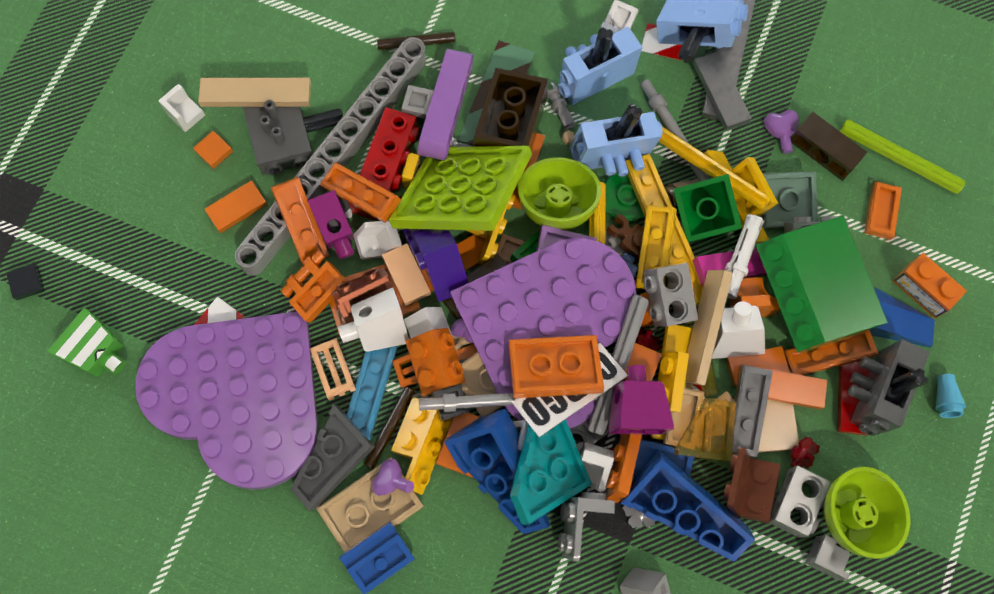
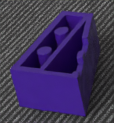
[403,229,469,302]

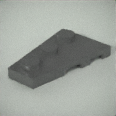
[291,404,375,511]

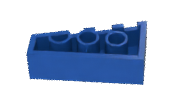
[621,450,755,562]

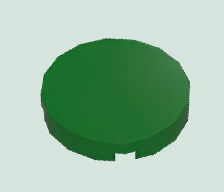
[604,172,645,223]

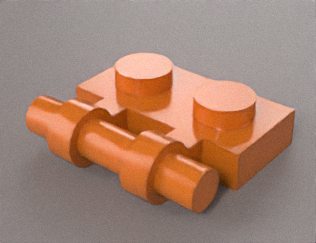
[280,250,348,323]

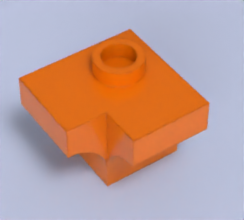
[729,277,781,317]

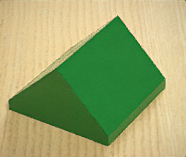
[673,174,743,242]

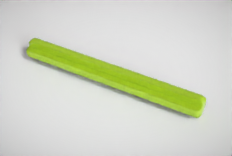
[840,119,966,194]

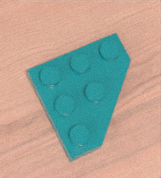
[510,419,592,525]

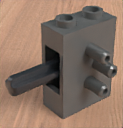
[243,100,343,175]
[848,339,930,436]

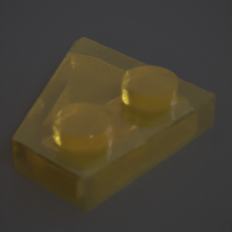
[674,398,736,461]

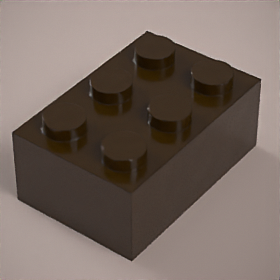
[474,68,548,165]

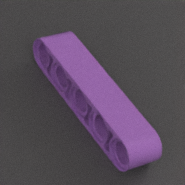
[418,49,473,161]

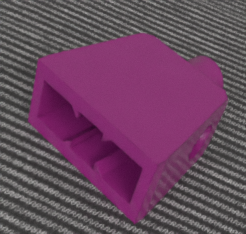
[308,190,355,260]
[609,365,674,435]

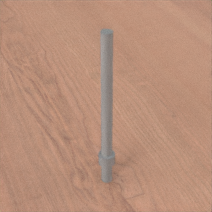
[640,79,711,181]
[419,393,597,412]

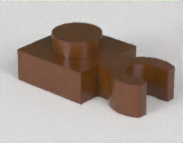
[606,214,644,263]

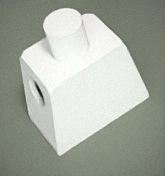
[338,288,409,352]
[712,301,765,359]

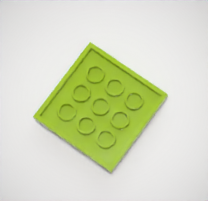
[389,146,532,231]

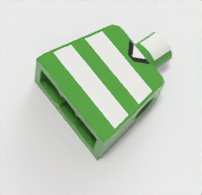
[47,308,126,377]

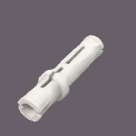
[725,215,764,299]

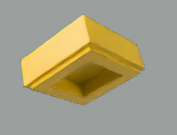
[402,153,421,188]

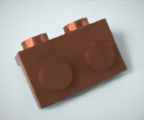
[331,268,399,324]

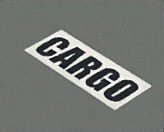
[512,343,628,437]

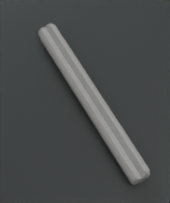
[588,295,649,435]

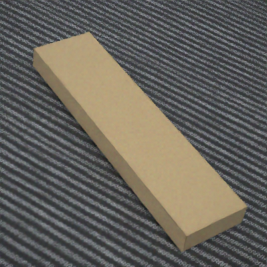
[198,78,311,107]
[685,270,732,386]

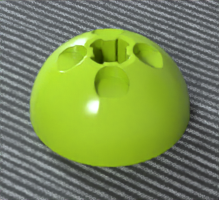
[518,157,601,230]
[824,467,910,559]

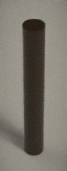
[377,32,456,50]
[363,387,415,469]

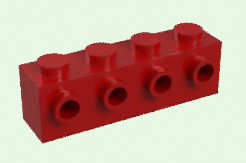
[349,107,420,221]

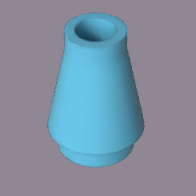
[935,374,966,418]

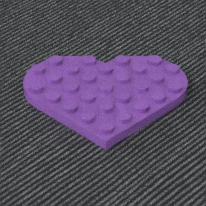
[450,238,636,428]
[135,312,318,490]

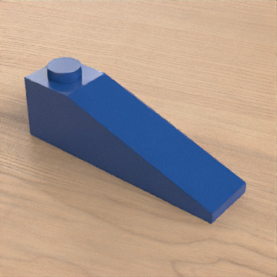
[870,287,935,348]
[444,408,550,534]

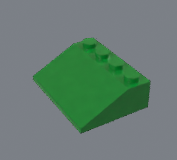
[756,215,888,353]

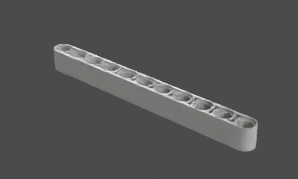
[235,37,426,276]

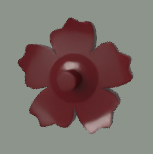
[635,327,661,351]
[790,437,820,469]

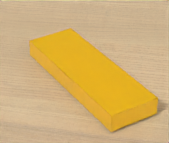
[635,205,677,290]

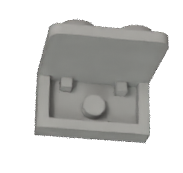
[558,492,615,562]

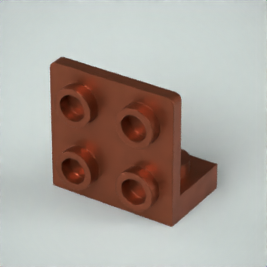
[724,447,781,524]

